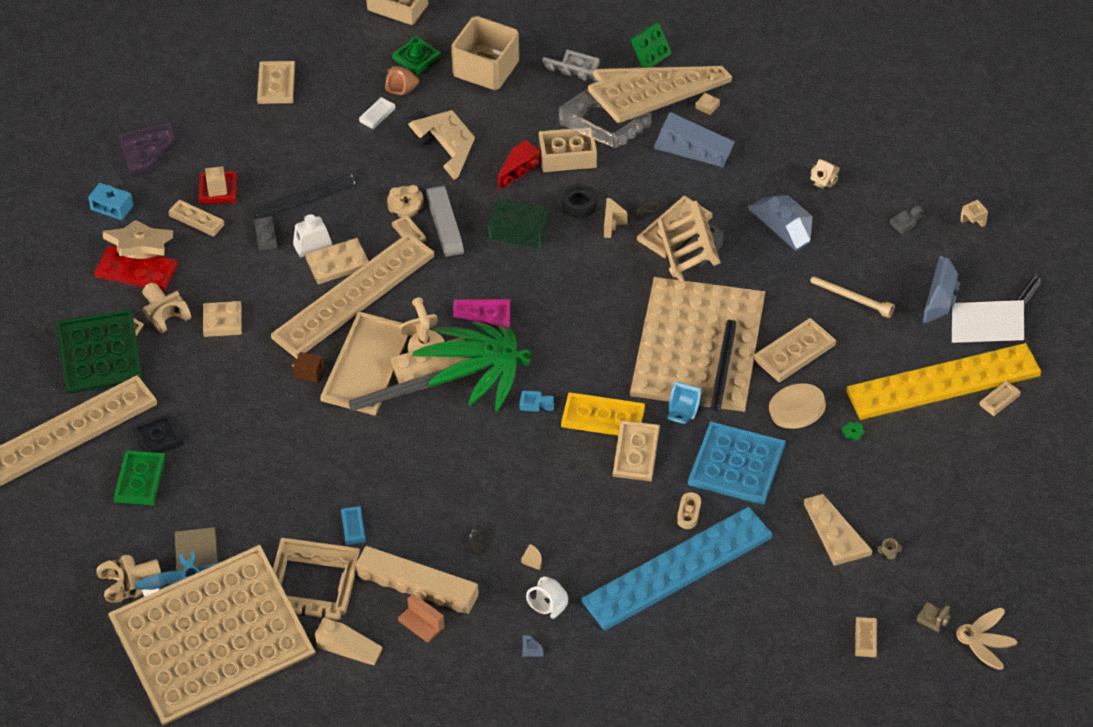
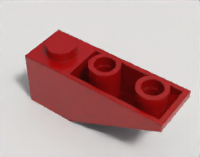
[498,140,541,190]

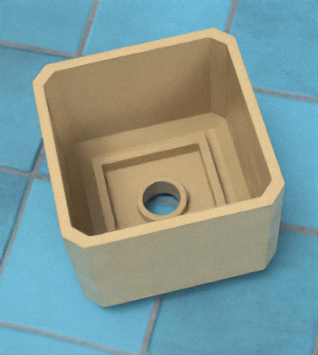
[451,16,519,90]

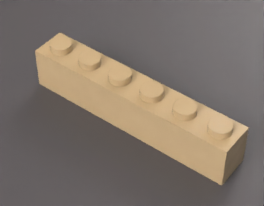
[356,546,478,614]

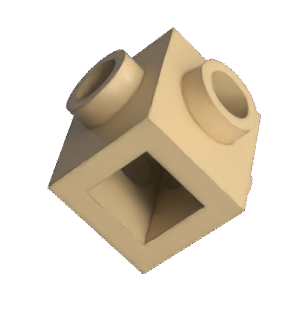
[810,159,840,189]

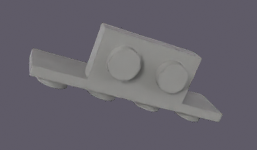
[542,50,600,83]

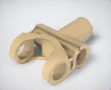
[142,283,191,333]
[96,555,161,603]

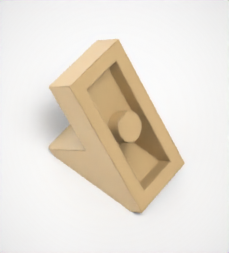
[604,198,627,238]

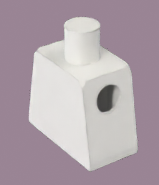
[293,214,333,258]

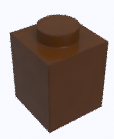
[292,352,323,383]

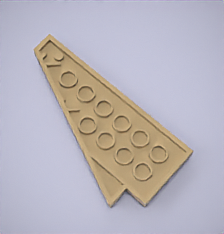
[588,66,732,123]

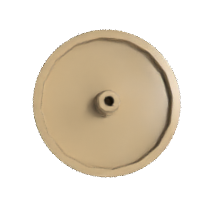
[769,384,826,429]

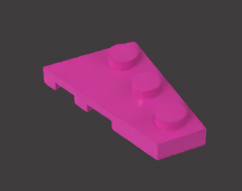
[453,299,510,327]

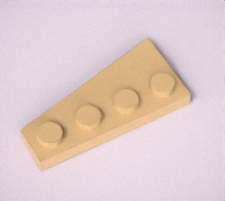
[804,494,872,566]

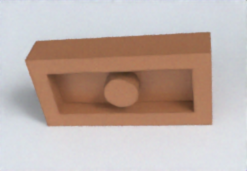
[398,593,444,642]

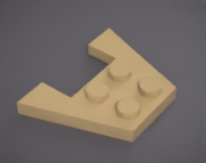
[408,110,475,180]

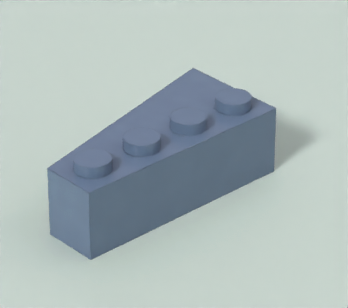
[654,112,735,167]

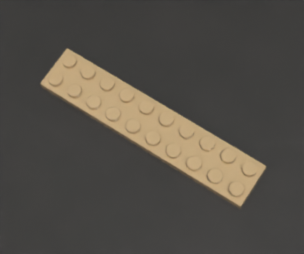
[271,233,434,359]
[0,375,157,486]

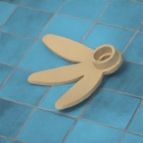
[956,608,1017,669]

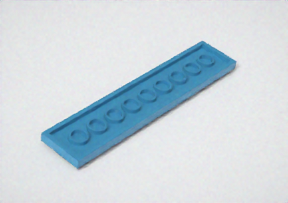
[582,507,772,631]

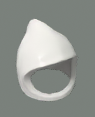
[526,576,568,618]

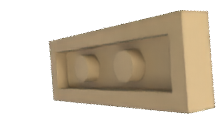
[168,200,224,237]

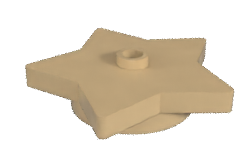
[103,220,173,259]

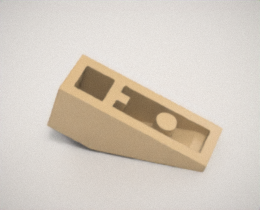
[315,617,382,666]

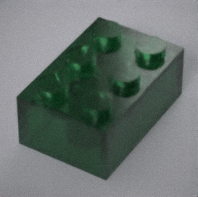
[487,198,550,249]

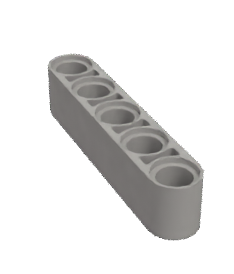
[426,186,464,257]

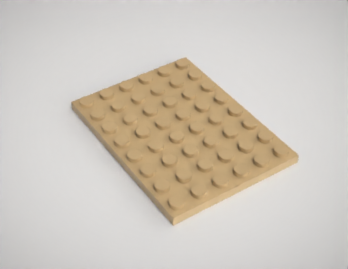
[630,277,765,412]
[108,545,315,725]

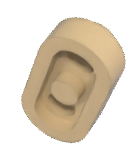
[677,492,701,529]

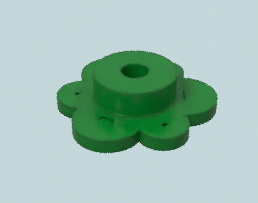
[842,422,865,440]

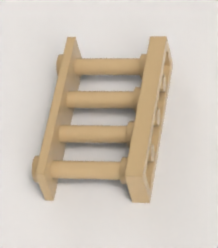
[657,201,721,283]

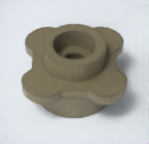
[878,538,902,559]

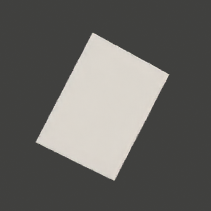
[952,300,1024,343]

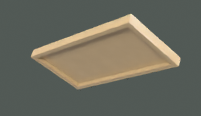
[321,312,410,416]

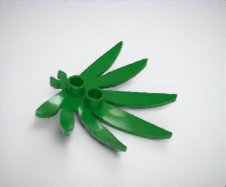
[412,321,531,412]

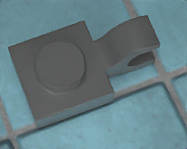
[890,205,923,235]

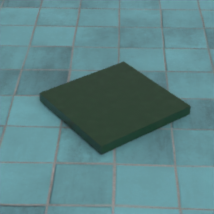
[55,309,144,394]

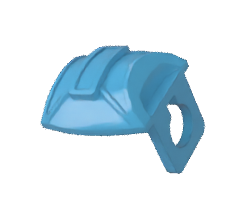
[667,381,701,424]

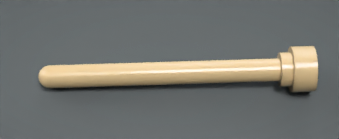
[810,277,895,318]

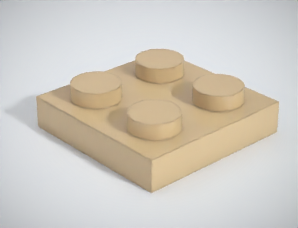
[203,301,242,337]

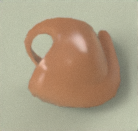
[385,66,419,95]

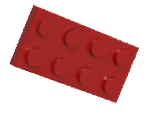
[94,245,178,292]

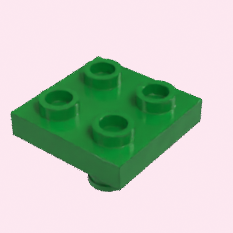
[630,23,672,68]
[392,36,441,75]

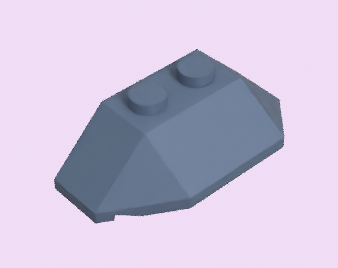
[748,195,813,251]
[923,256,960,323]

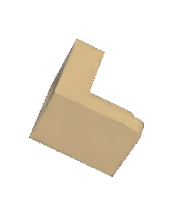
[960,200,988,227]

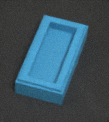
[341,506,366,545]

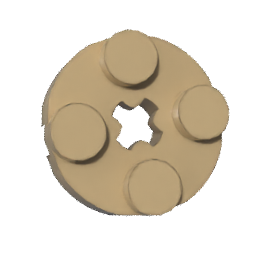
[387,185,424,217]

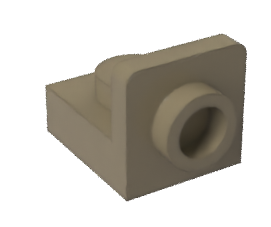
[917,602,951,632]

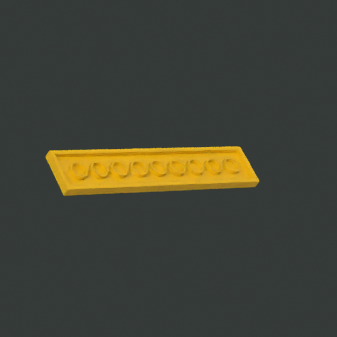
[846,343,1041,420]

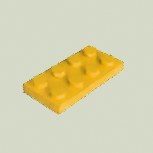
[561,393,645,436]

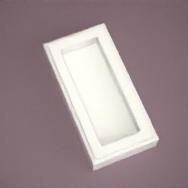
[359,97,395,129]

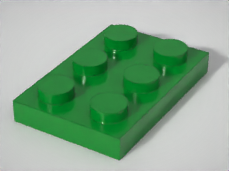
[114,450,165,505]

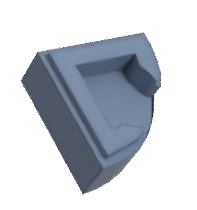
[522,635,543,657]

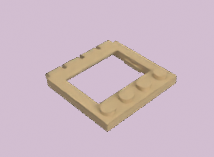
[273,538,361,620]

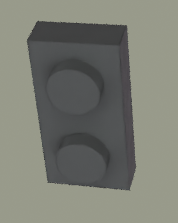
[254,217,277,251]

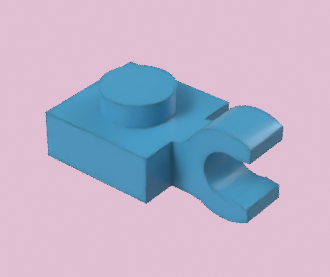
[519,391,555,412]

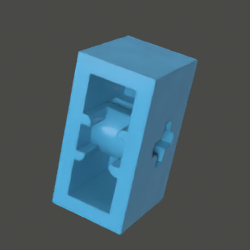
[88,183,133,220]

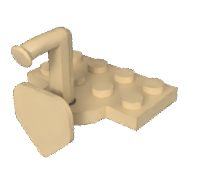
[390,297,475,394]

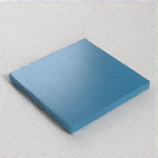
[688,422,786,505]

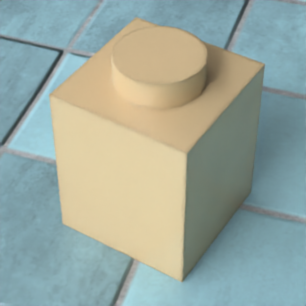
[205,166,227,197]

